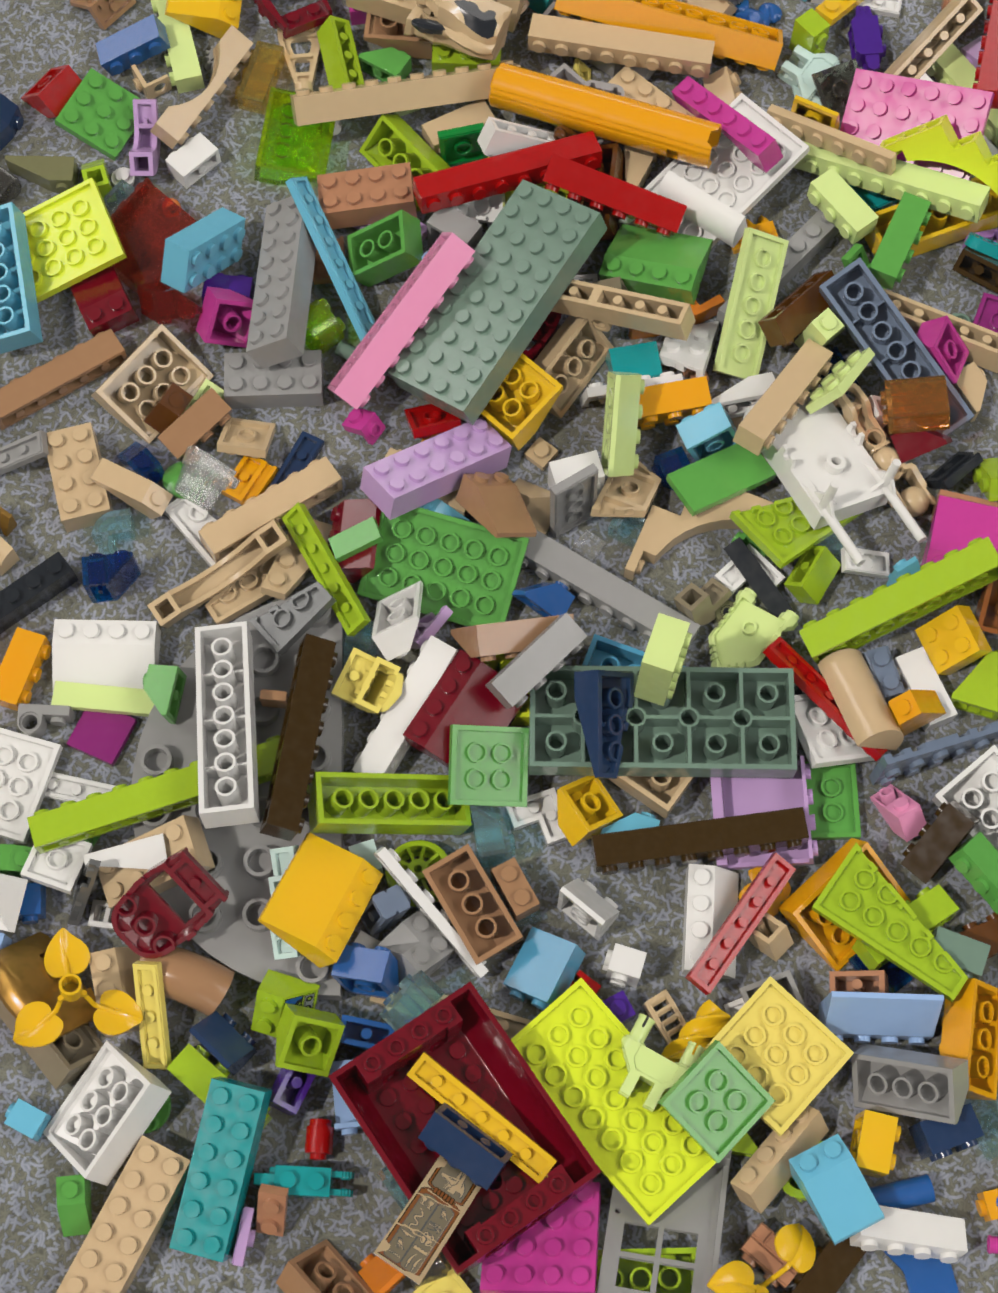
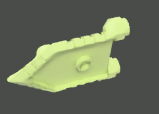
[708,587,799,668]

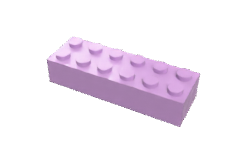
[360,416,512,520]

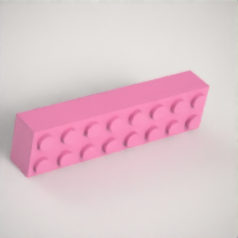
[327,232,475,410]

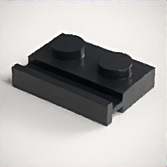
[924,451,984,490]

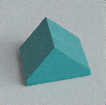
[605,341,662,378]

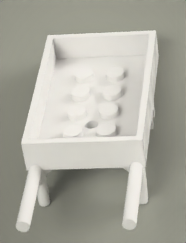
[741,384,927,566]

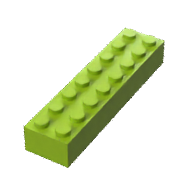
[799,537,998,666]

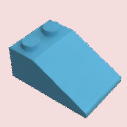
[789,1134,885,1245]

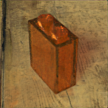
[880,375,950,434]

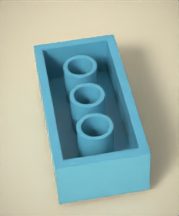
[161,207,246,293]

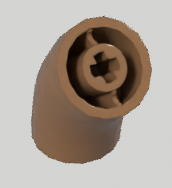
[139,946,235,1016]

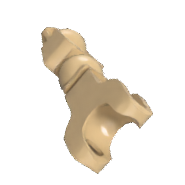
[832,383,936,518]

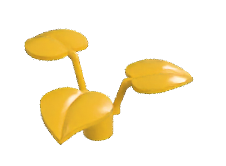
[13,928,143,1048]
[707,1223,816,1293]

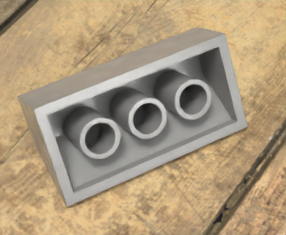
[851,1044,969,1125]

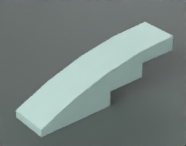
[268,845,301,960]

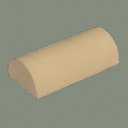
[818,648,904,750]

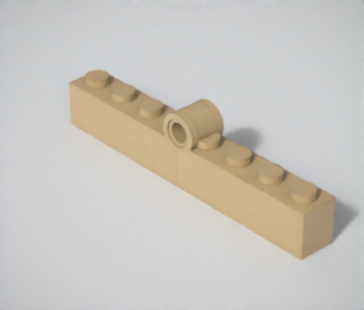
[552,279,696,341]

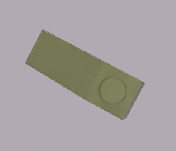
[5,155,79,194]

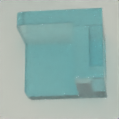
[104,179,143,222]
[607,517,646,548]

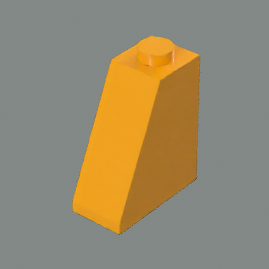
[888,689,946,736]

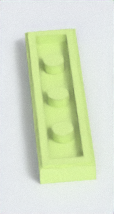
[51,681,154,717]

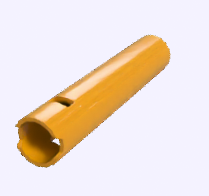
[488,62,722,169]

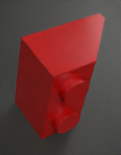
[21,65,82,118]

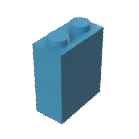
[503,927,586,1011]

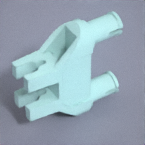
[777,45,855,109]

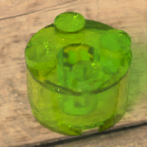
[305,298,346,354]

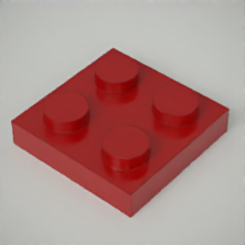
[404,404,461,439]

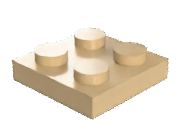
[217,417,276,459]

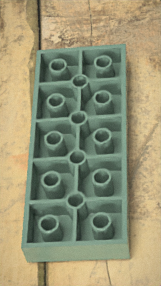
[388,179,607,425]
[529,665,797,778]

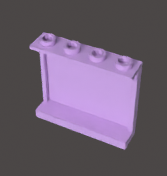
[710,756,818,870]

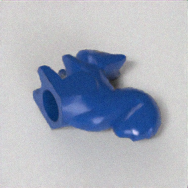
[733,0,782,26]

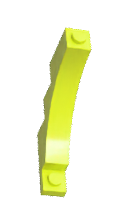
[880,114,998,195]

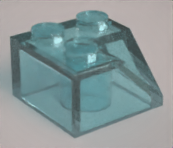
[470,805,516,869]

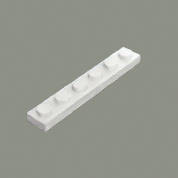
[373,847,488,978]

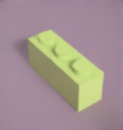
[807,168,879,244]

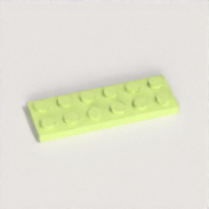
[713,227,789,380]

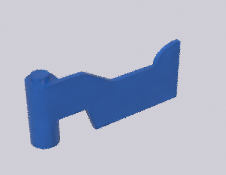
[870,1174,959,1293]

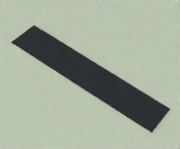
[723,537,794,618]

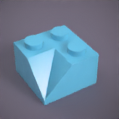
[676,402,737,461]

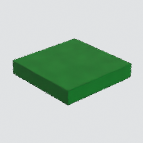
[437,123,488,167]

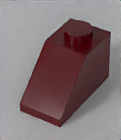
[890,423,953,463]

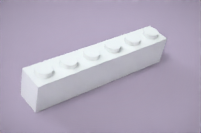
[352,635,458,774]

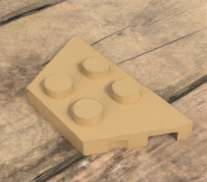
[590,462,662,518]

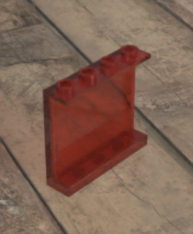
[110,177,197,305]

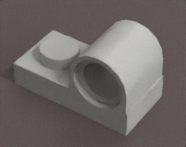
[17,703,75,739]

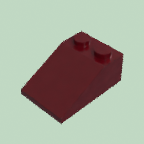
[70,265,139,337]

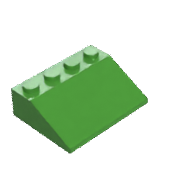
[599,224,713,305]

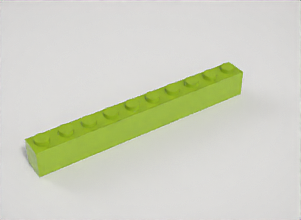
[27,735,280,854]

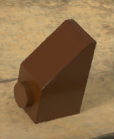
[143,382,193,434]

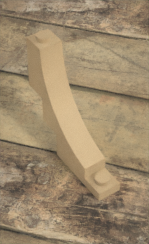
[624,492,774,581]

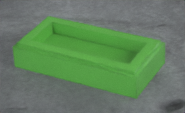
[328,517,384,562]

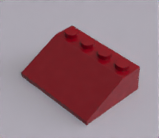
[403,649,529,768]

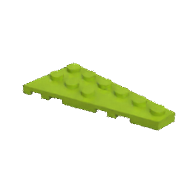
[729,497,864,569]
[812,842,968,1002]

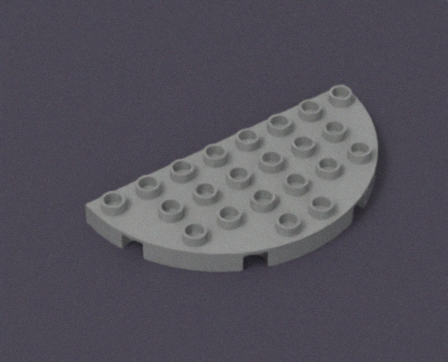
[132,597,344,1001]

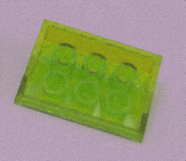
[254,87,336,185]

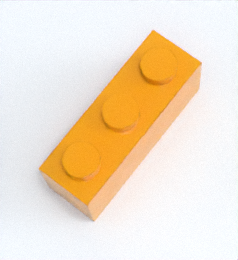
[0,627,52,711]

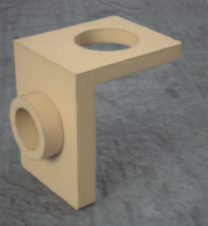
[131,64,172,99]

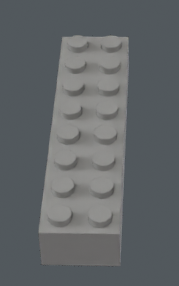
[246,195,317,369]

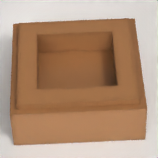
[259,689,288,709]

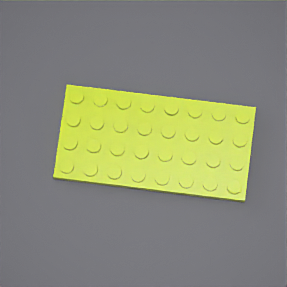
[511,978,716,1226]

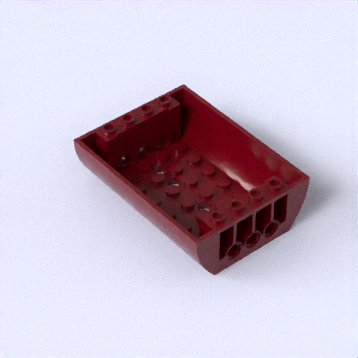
[328,981,601,1276]

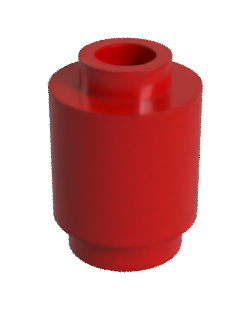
[304,1119,334,1160]

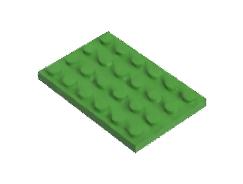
[357,507,530,626]

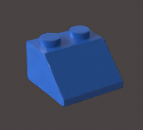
[331,942,399,1001]

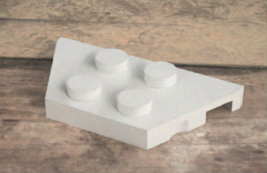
[659,321,719,377]

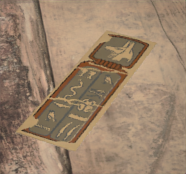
[374,1155,481,1285]

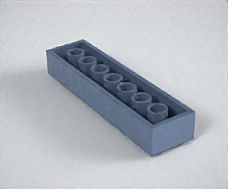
[819,257,975,436]

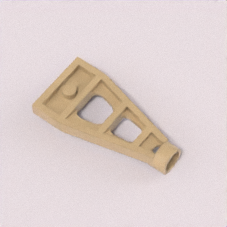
[277,25,322,94]

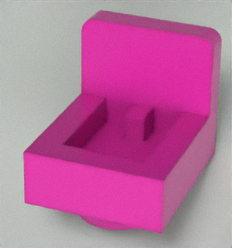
[342,408,386,445]

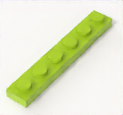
[282,502,371,637]

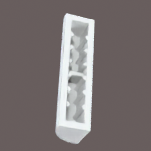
[658,170,748,248]

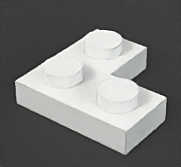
[714,544,785,595]
[505,787,567,846]

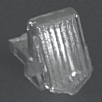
[174,446,240,511]

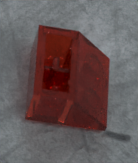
[137,280,202,325]

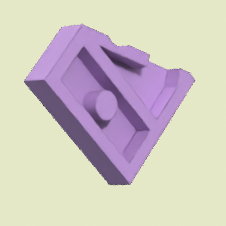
[411,605,453,649]

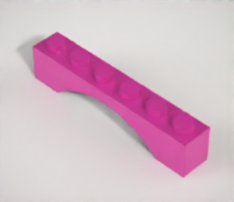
[671,76,783,173]

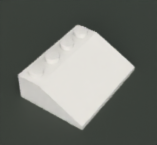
[52,619,161,690]
[932,745,998,851]
[43,1040,172,1186]

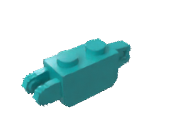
[253,1165,355,1199]

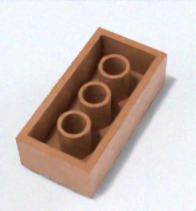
[317,162,418,230]

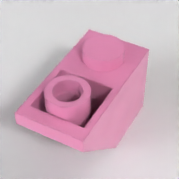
[870,784,927,842]

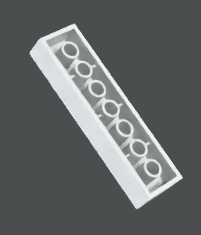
[195,621,260,829]

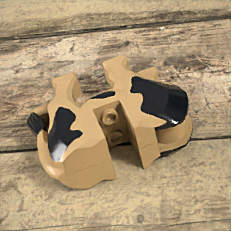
[404,0,530,60]

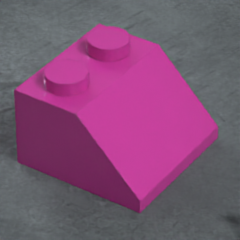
[196,286,253,348]
[917,316,969,384]

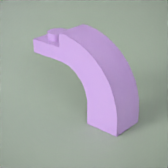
[129,99,161,176]

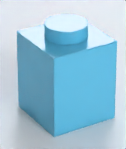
[4,1098,52,1141]

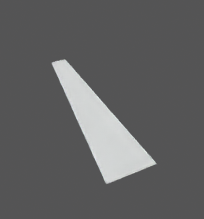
[83,833,167,869]

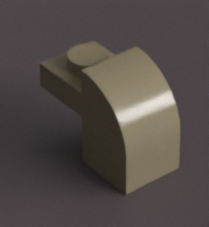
[674,577,732,625]

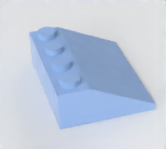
[819,991,944,1045]

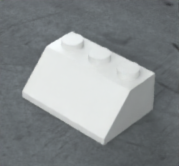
[372,581,423,661]

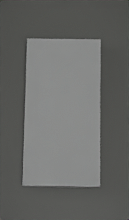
[550,463,598,538]

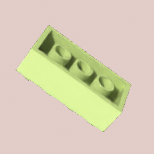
[634,613,692,706]

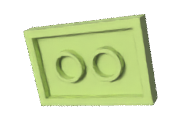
[805,347,875,414]

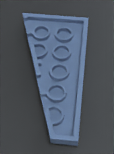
[869,721,998,786]

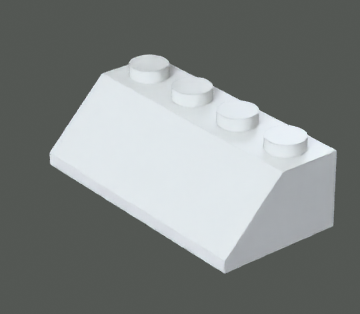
[681,864,739,979]

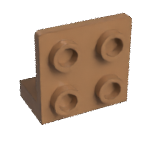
[69,0,136,30]

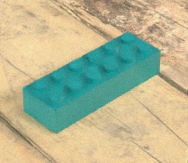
[169,1076,273,1263]

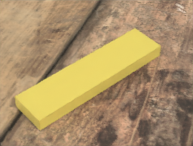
[132,961,172,1070]

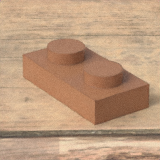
[256,1183,289,1237]

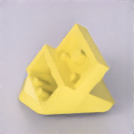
[331,648,404,714]

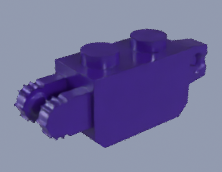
[848,6,886,72]

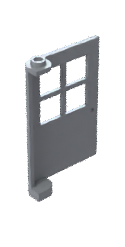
[597,1150,732,1293]

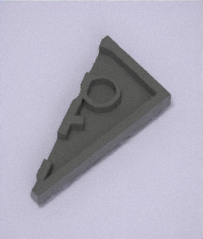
[68,859,101,926]

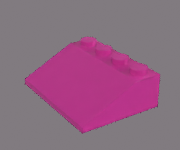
[921,495,998,566]

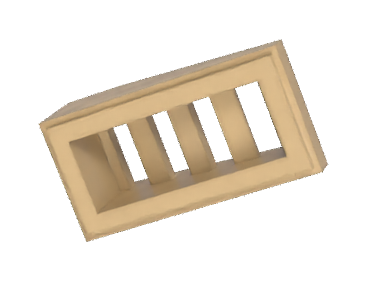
[643,989,686,1045]

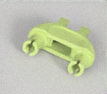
[618,1013,705,1112]

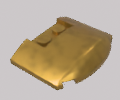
[0,932,97,1040]

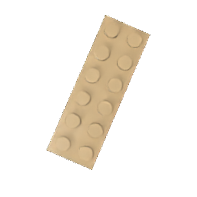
[56,1135,191,1293]

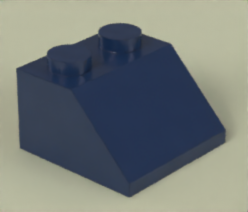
[189,1011,257,1076]

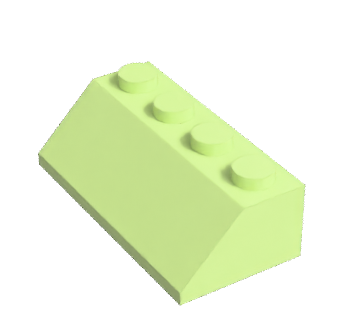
[601,371,645,477]

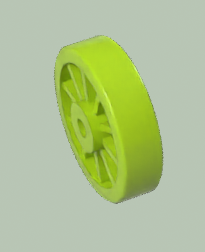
[385,840,447,907]

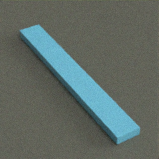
[285,176,375,341]

